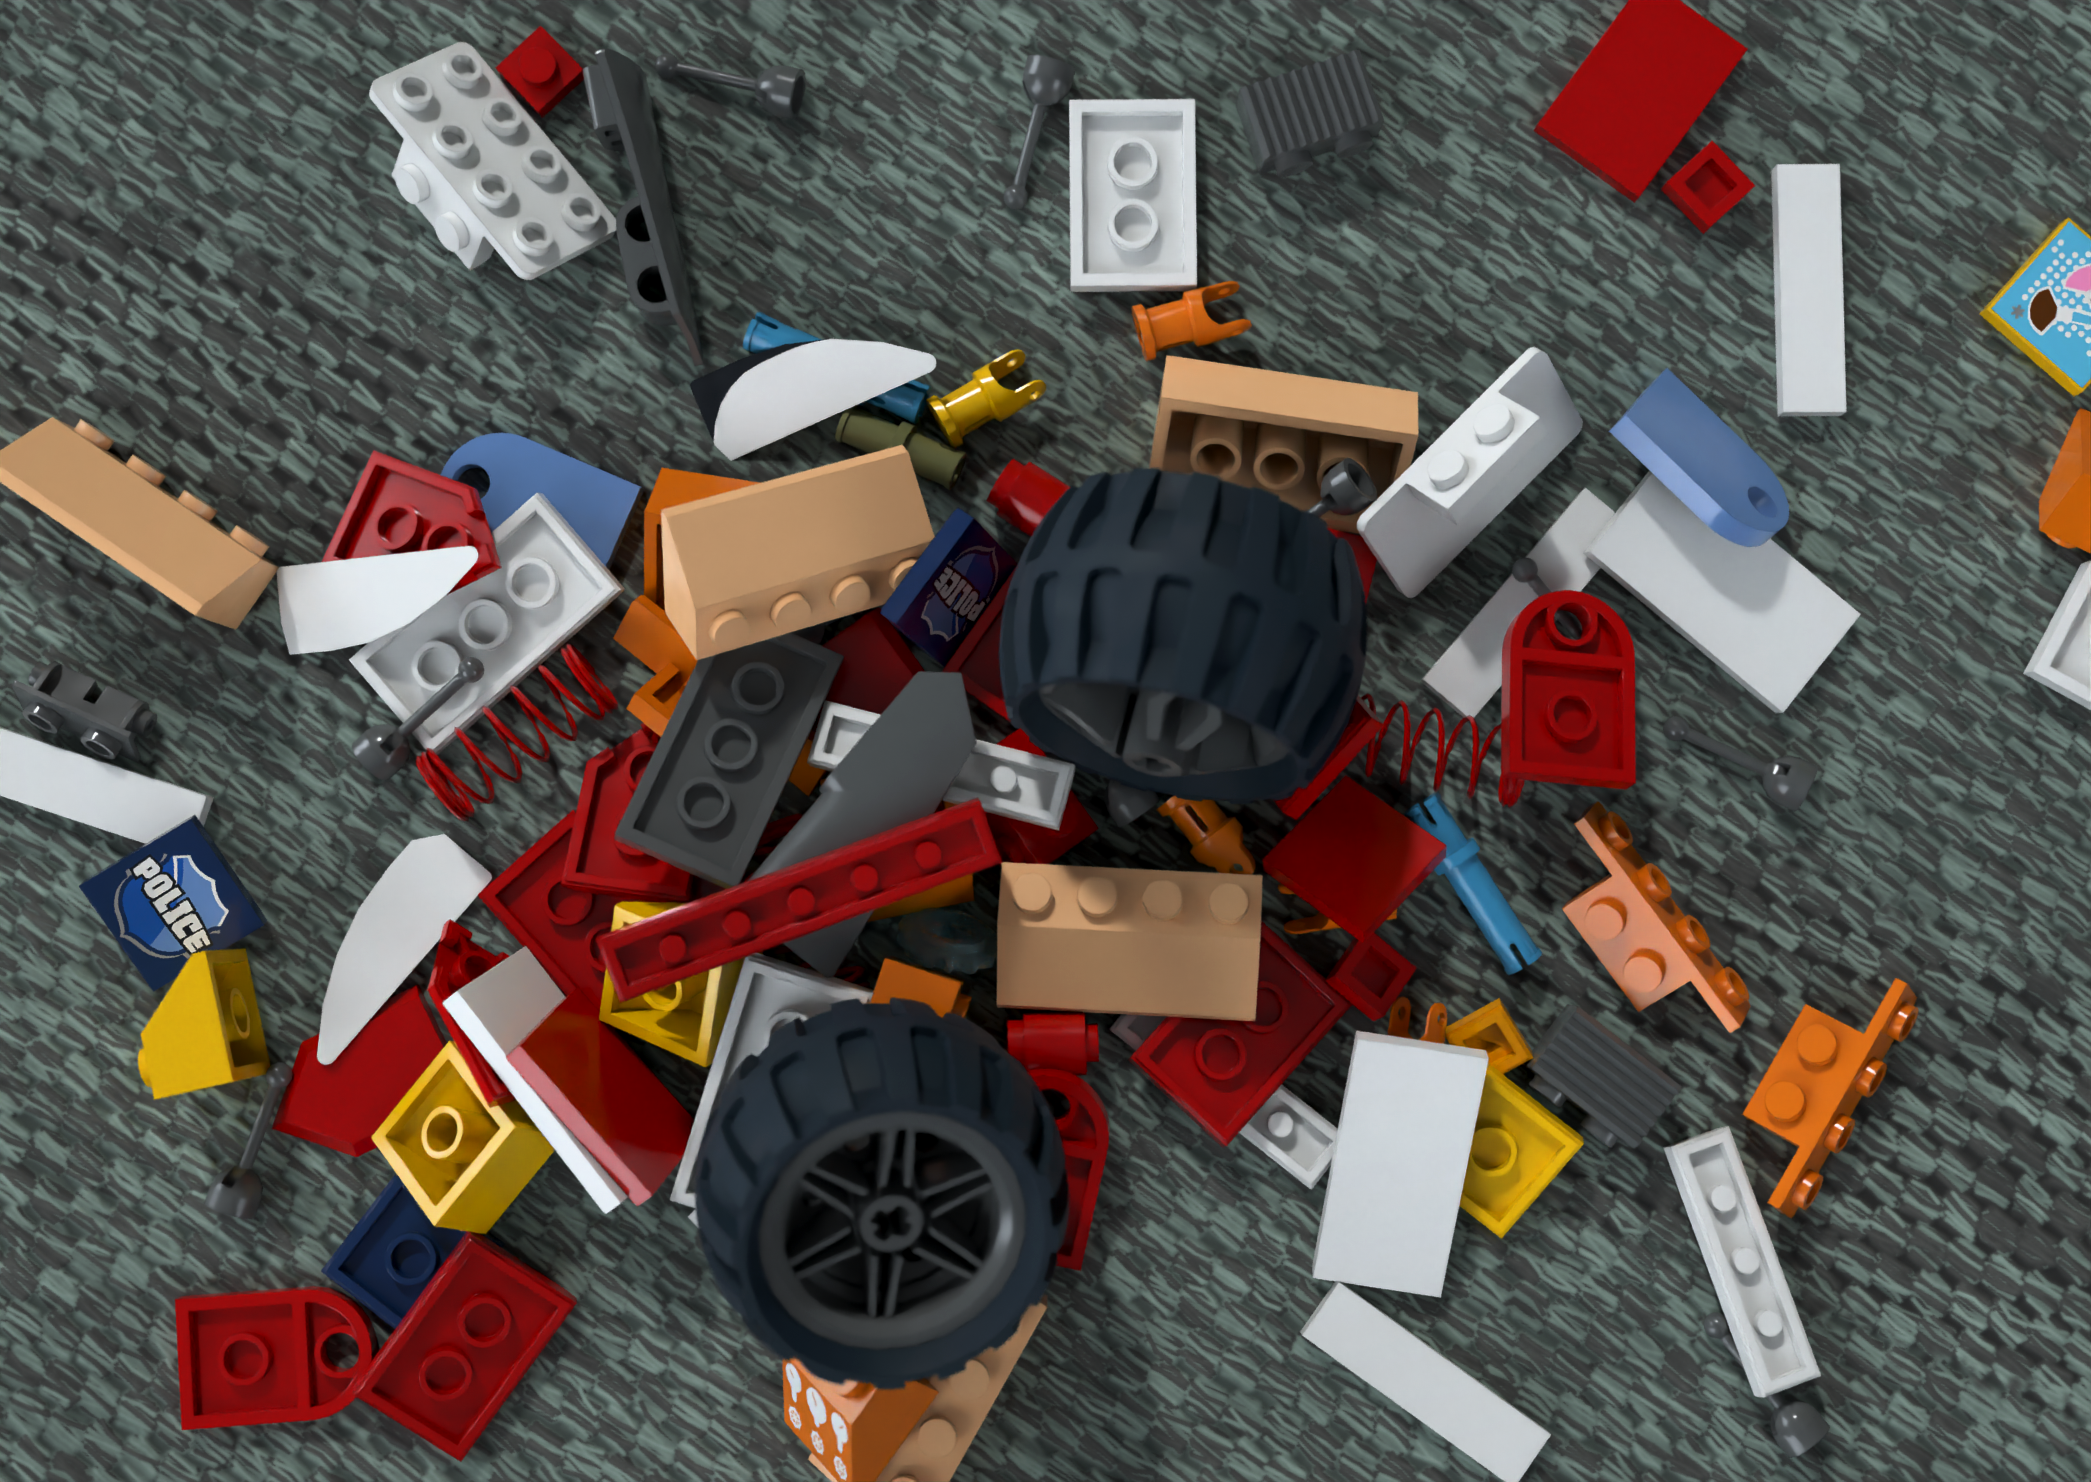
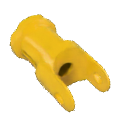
[926,349,1046,448]

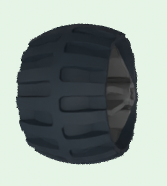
[999,468,1367,804]

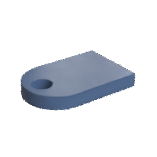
[1609,368,1789,547]
[441,433,644,570]

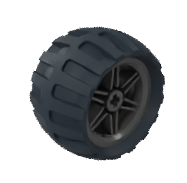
[695,998,1069,1390]

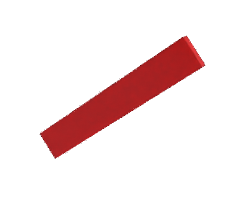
[596,798,1002,1003]

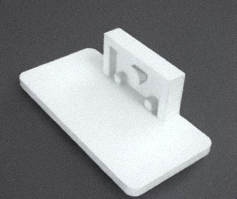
[369,42,616,280]
[1357,347,1583,598]

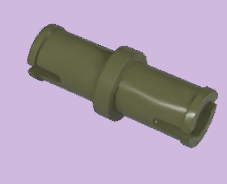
[835,405,967,490]

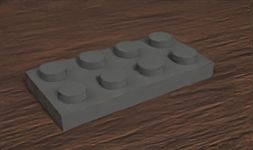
[614,632,844,889]

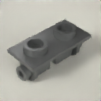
[12,661,157,763]

